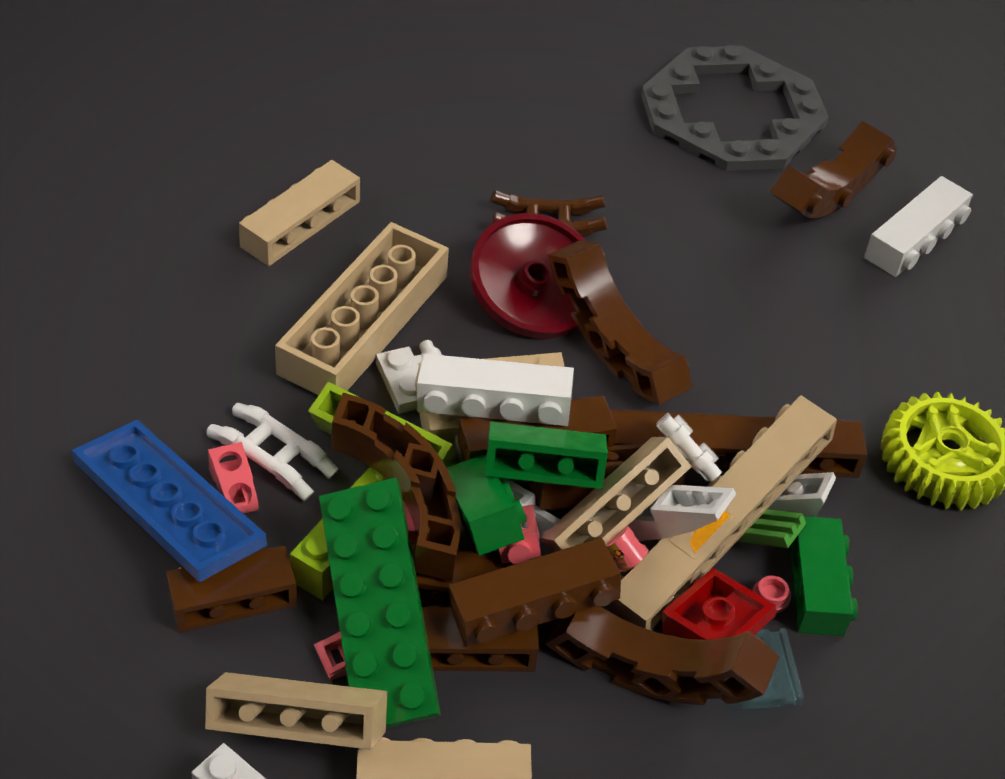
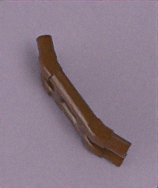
[490,190,608,237]

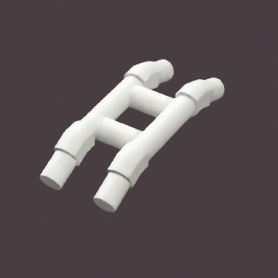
[207,403,339,502]

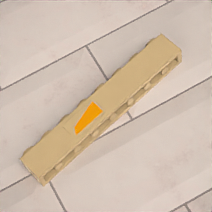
[608,395,837,631]

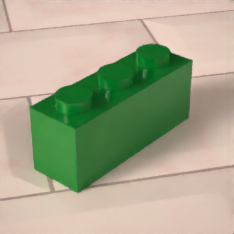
[485,421,608,489]
[447,454,526,556]
[789,516,858,636]

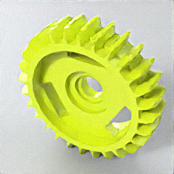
[880,392,1005,511]

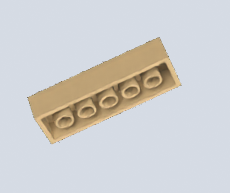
[275,222,449,395]

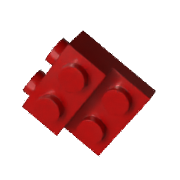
[662,568,776,640]

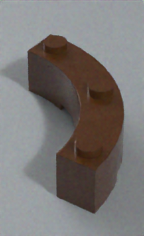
[769,120,897,218]
[548,240,692,405]
[331,393,461,581]
[545,606,780,705]

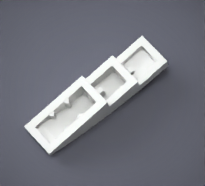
[628,485,736,541]

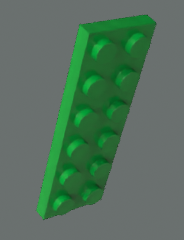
[319,477,441,729]

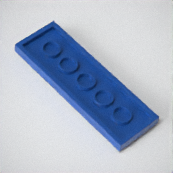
[72,420,267,582]

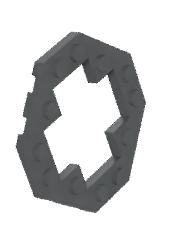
[641,45,829,171]

